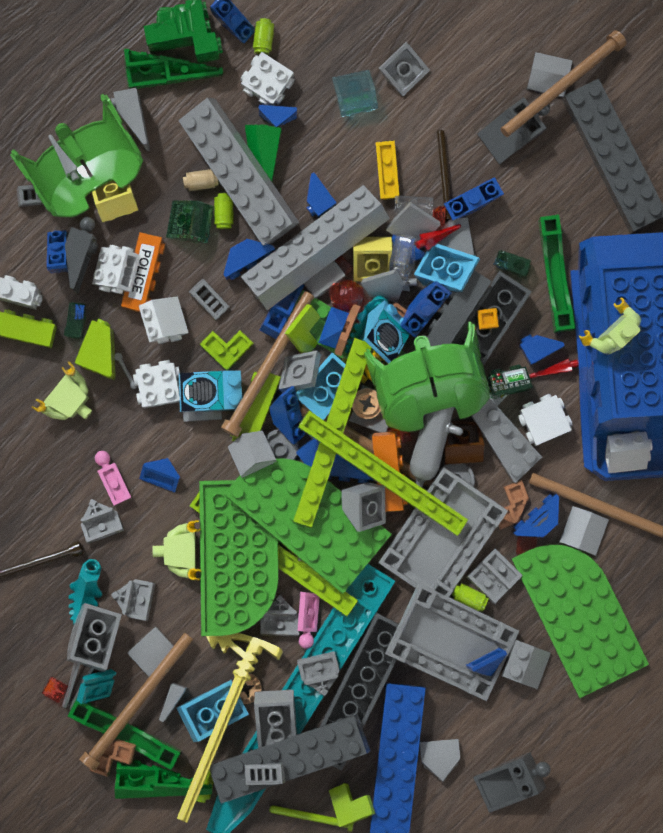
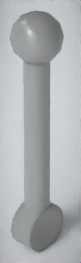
[115,353,137,389]

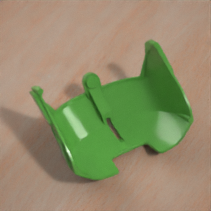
[10,94,143,217]
[364,322,490,432]

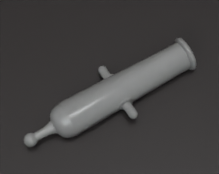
[410,383,463,488]

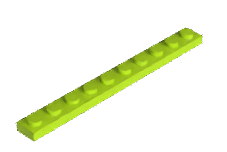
[293,338,372,528]
[298,411,468,536]
[190,491,358,616]

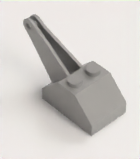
[62,603,122,710]

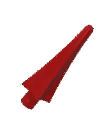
[415,224,461,250]
[527,358,579,379]

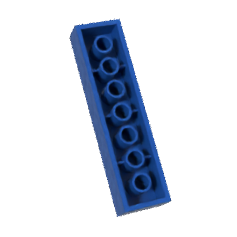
[369,682,425,833]

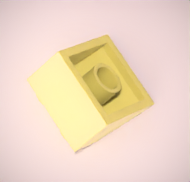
[92,180,138,222]
[353,237,392,281]

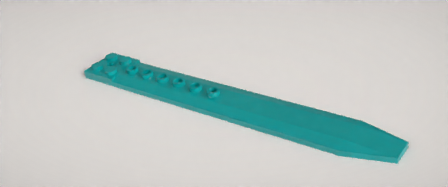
[206,564,395,833]

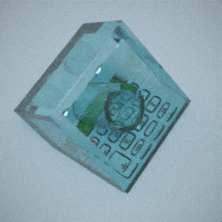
[332,70,378,117]

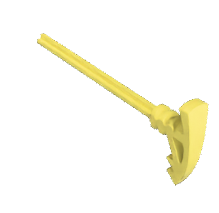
[177,633,283,823]

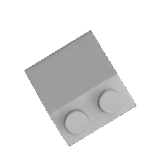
[342,482,386,532]
[501,639,551,689]

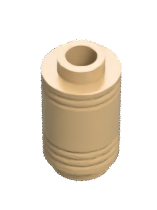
[183,169,219,192]

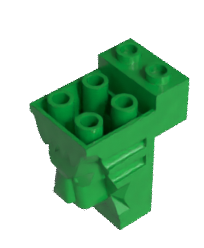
[144,0,223,63]

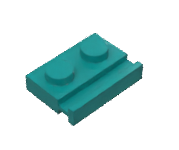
[77,669,116,704]

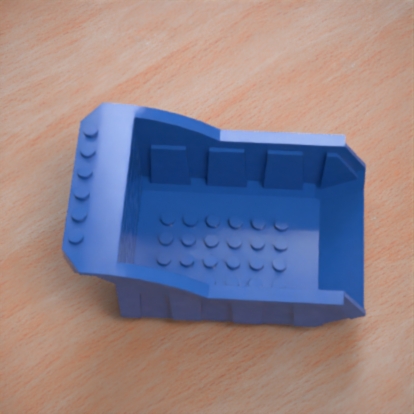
[570,232,663,481]

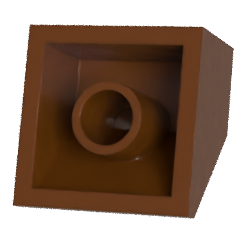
[443,420,484,465]

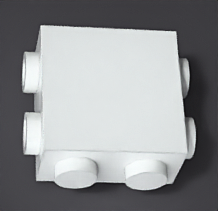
[240,52,295,106]
[92,245,140,294]
[0,275,43,310]
[139,296,188,344]
[133,360,180,408]
[518,394,573,446]
[605,432,652,473]

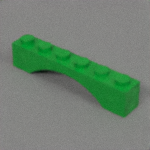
[538,215,575,333]
[68,699,182,770]

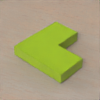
[285,304,320,354]
[200,330,254,371]
[329,783,375,828]

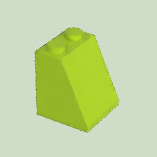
[75,319,116,380]

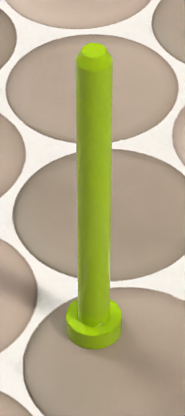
[269,805,354,832]

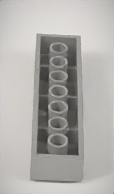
[178,98,299,245]
[241,185,390,310]

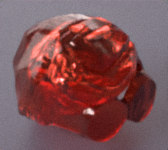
[329,280,365,312]

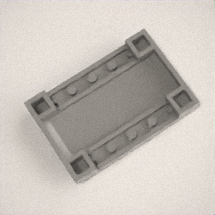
[379,467,508,597]
[385,583,519,701]

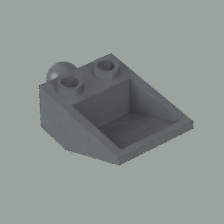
[477,97,550,165]
[65,217,99,293]
[473,752,551,813]

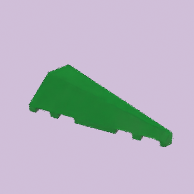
[124,49,223,89]
[245,125,282,182]
[115,759,212,799]

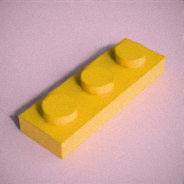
[376,141,400,200]

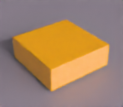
[477,308,499,330]

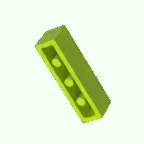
[0,310,57,348]
[230,372,281,442]

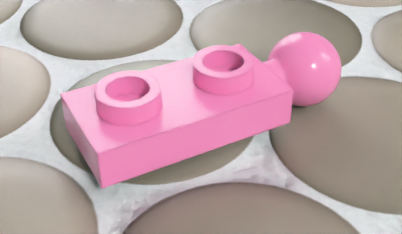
[95,451,132,506]
[297,592,320,649]

